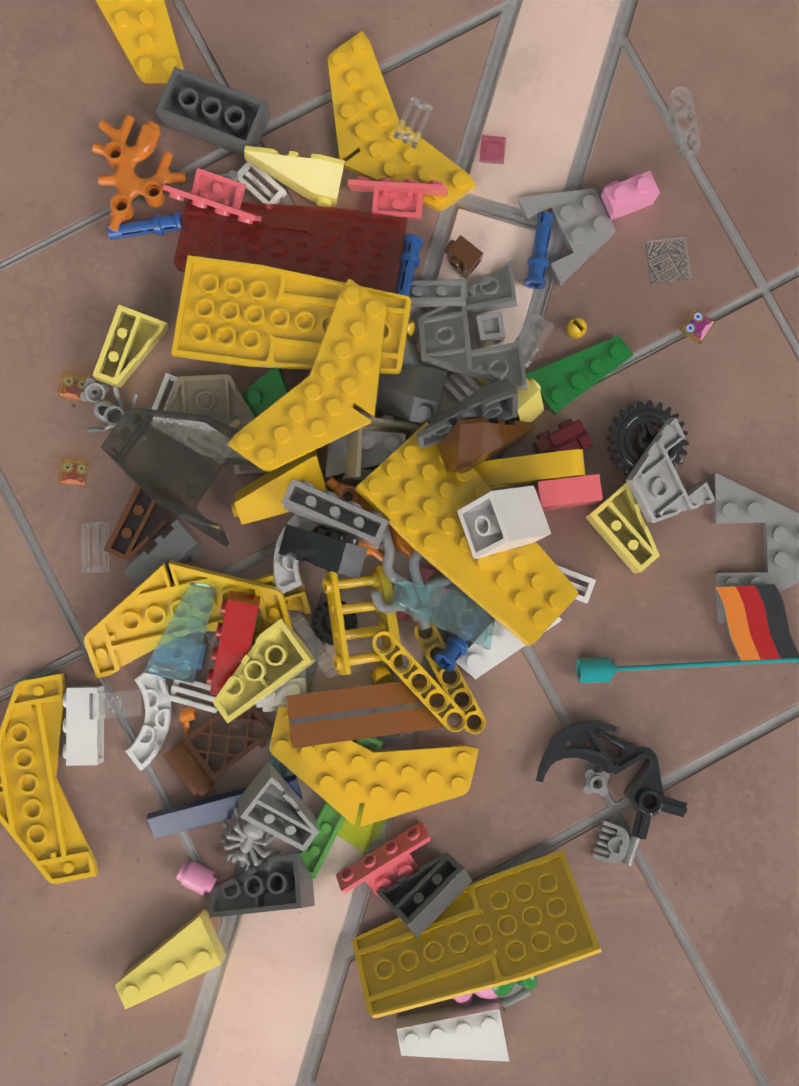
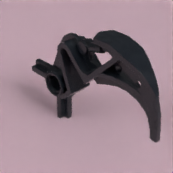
[536,720,687,840]

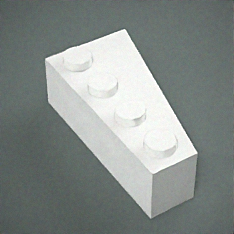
[456,617,562,680]
[396,998,510,1062]

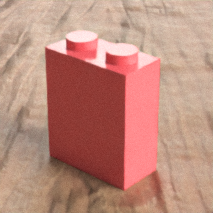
[534,474,603,511]

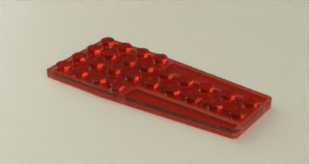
[174,199,408,293]

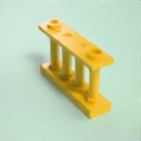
[322,565,404,675]

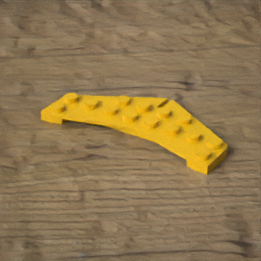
[96,0,184,83]
[328,31,476,211]
[228,279,387,471]
[84,560,293,678]
[0,673,99,884]
[270,704,479,827]

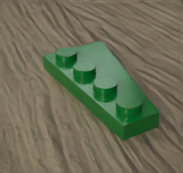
[526,336,634,415]
[242,368,291,417]

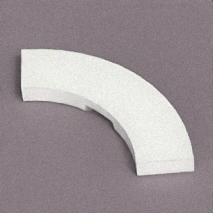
[273,514,321,594]
[125,663,172,771]

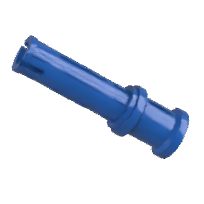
[107,210,185,240]
[524,212,554,289]
[395,234,424,297]
[435,605,490,672]

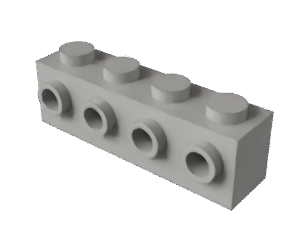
[281,479,388,550]

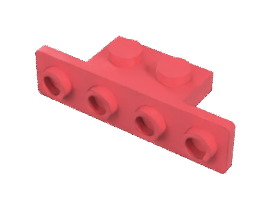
[162,168,262,224]
[347,176,448,220]
[336,822,431,896]

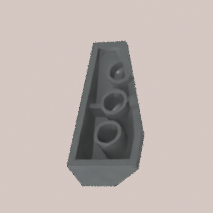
[416,378,518,449]
[208,853,315,918]

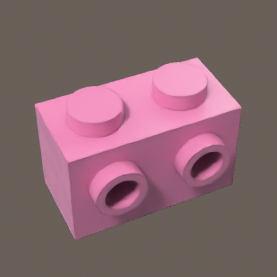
[600,171,660,221]

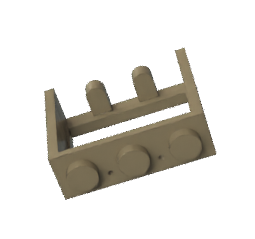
[342,412,422,482]

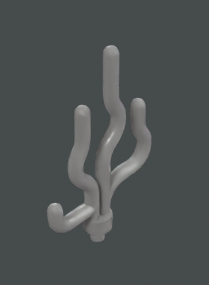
[371,527,453,630]

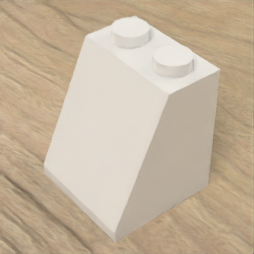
[457,485,551,559]

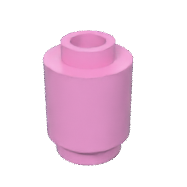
[176,860,217,896]

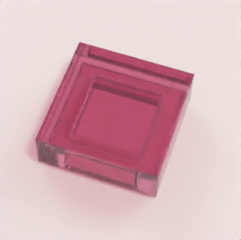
[479,135,506,164]

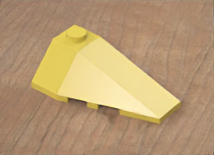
[244,146,345,208]

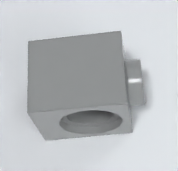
[475,312,506,348]

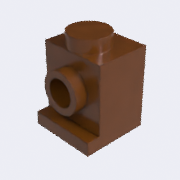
[444,235,484,280]

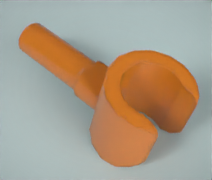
[179,706,196,738]

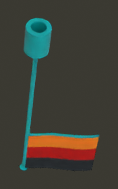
[576,584,799,683]

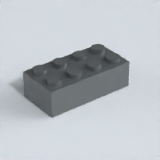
[156,67,271,157]

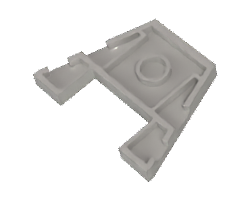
[517,188,616,286]
[626,418,715,523]

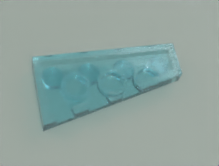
[391,580,495,650]
[143,582,216,683]

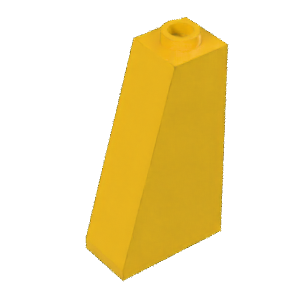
[231,450,327,525]

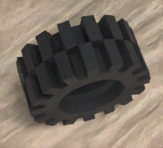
[312,601,358,645]

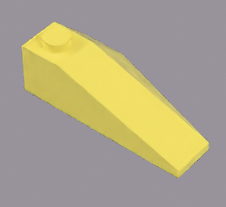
[213,619,317,723]

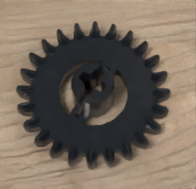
[606,400,689,476]

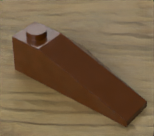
[437,418,535,474]

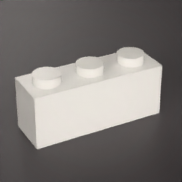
[63,686,104,766]

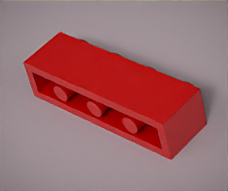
[207,591,261,695]

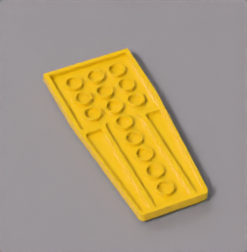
[171,255,411,374]
[355,422,578,646]
[352,850,602,1018]

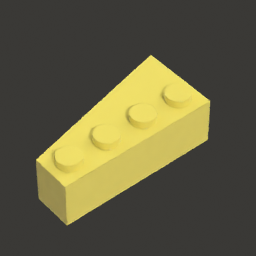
[115,908,226,1010]

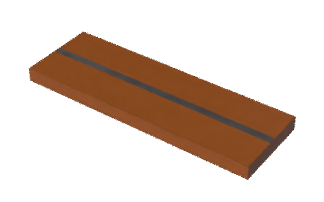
[286,677,443,748]

